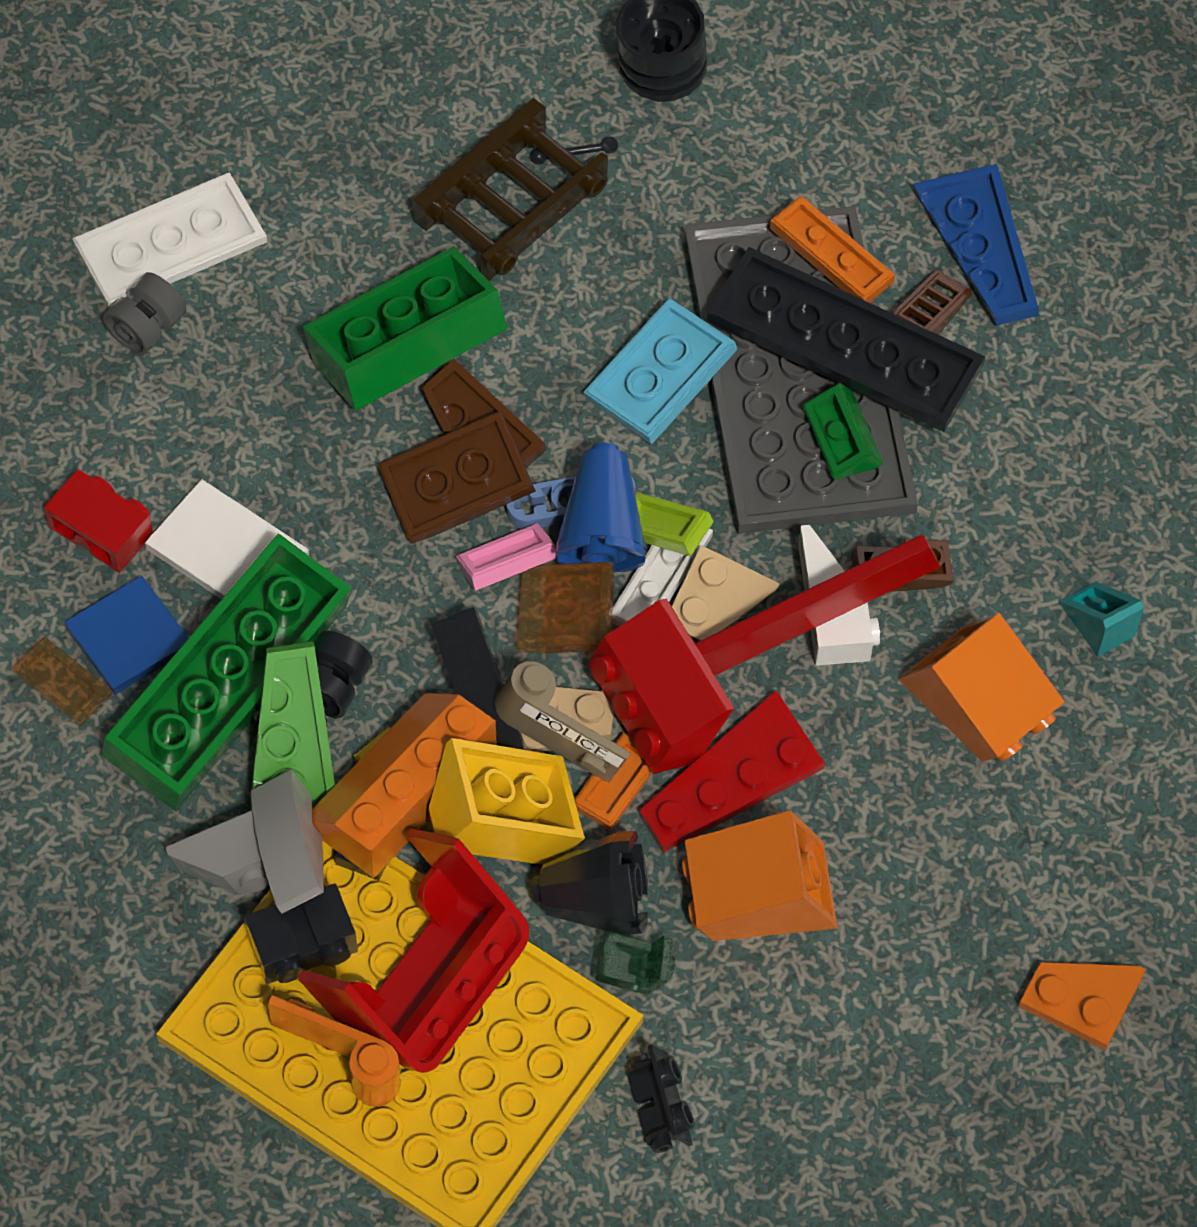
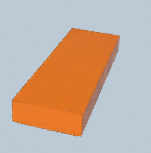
[770,196,895,303]

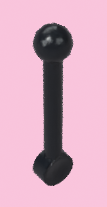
[530,137,618,165]

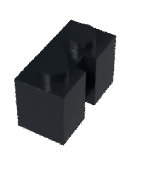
[244,883,358,984]

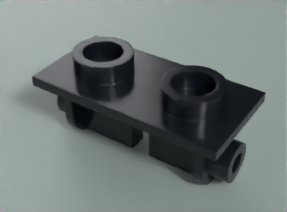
[627,1044,695,1153]

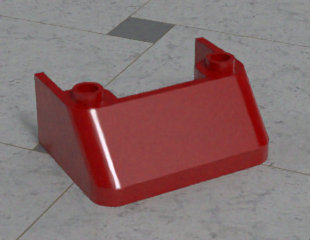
[296,828,529,1073]

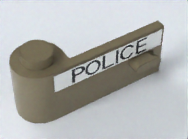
[495,661,631,783]

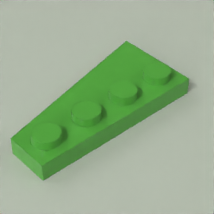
[249,641,335,811]

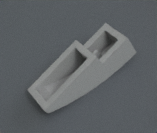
[251,769,324,913]

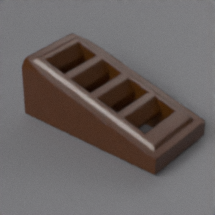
[893,269,973,335]

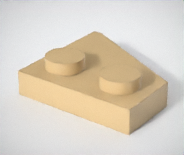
[672,545,780,643]

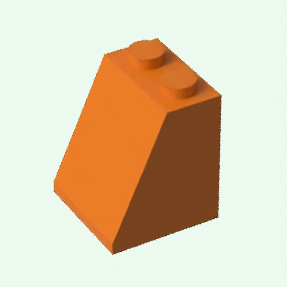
[898,613,1065,762]
[682,810,838,941]

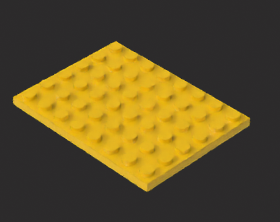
[156,841,644,1227]

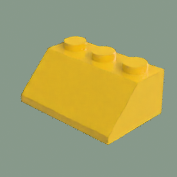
[429,738,585,865]

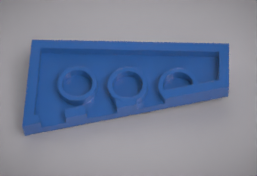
[913,164,1039,326]

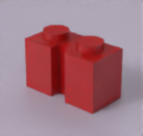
[44,469,153,573]

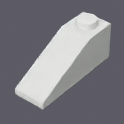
[798,525,880,666]

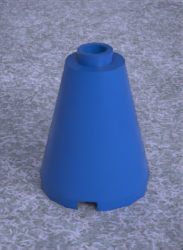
[555,443,647,572]

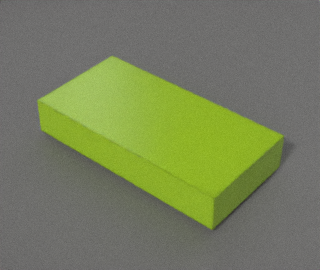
[635,492,714,556]

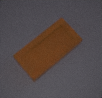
[12,636,112,727]

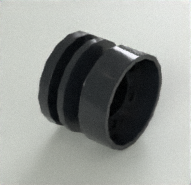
[616,0,707,102]

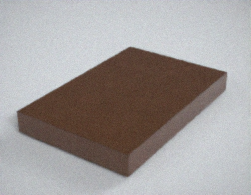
[378,410,536,544]

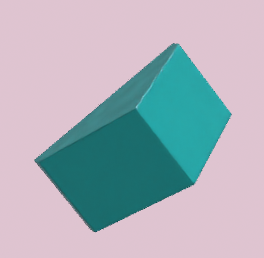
[1058,581,1144,657]

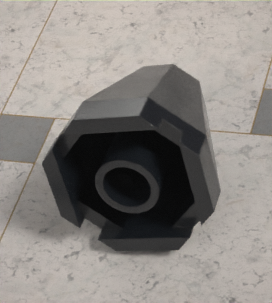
[533,831,648,935]

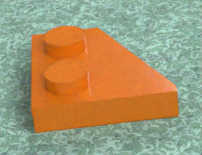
[1018,962,1146,1051]

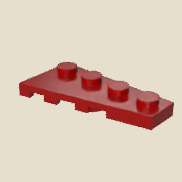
[639,690,825,853]

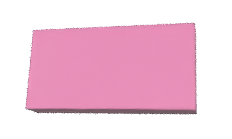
[456,523,557,591]

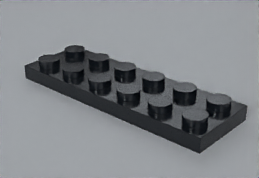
[707,247,985,432]

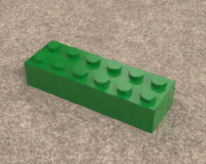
[102,533,352,812]

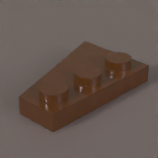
[422,359,547,468]

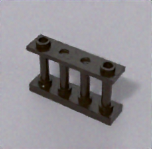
[413,97,608,281]

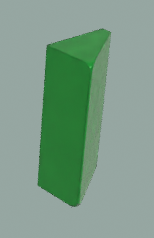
[802,383,884,480]

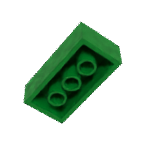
[302,246,507,411]

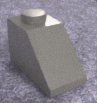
[166,811,269,895]

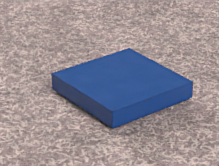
[64,575,189,695]

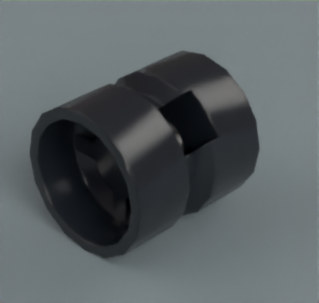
[314,631,373,719]

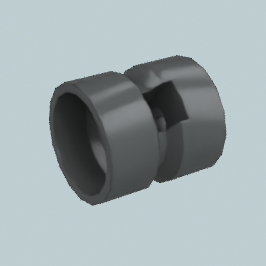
[103,272,187,356]

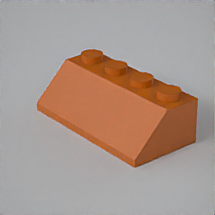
[312,693,497,878]

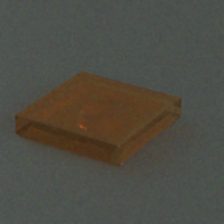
[517,562,615,654]

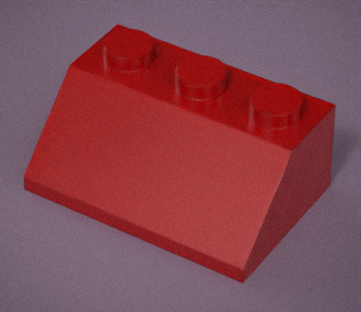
[587,598,734,774]

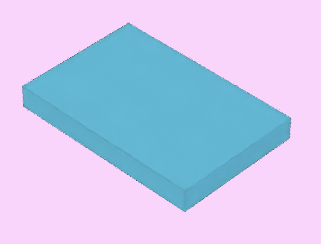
[583,298,738,445]

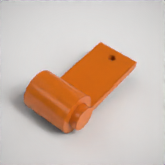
[268,995,401,1107]

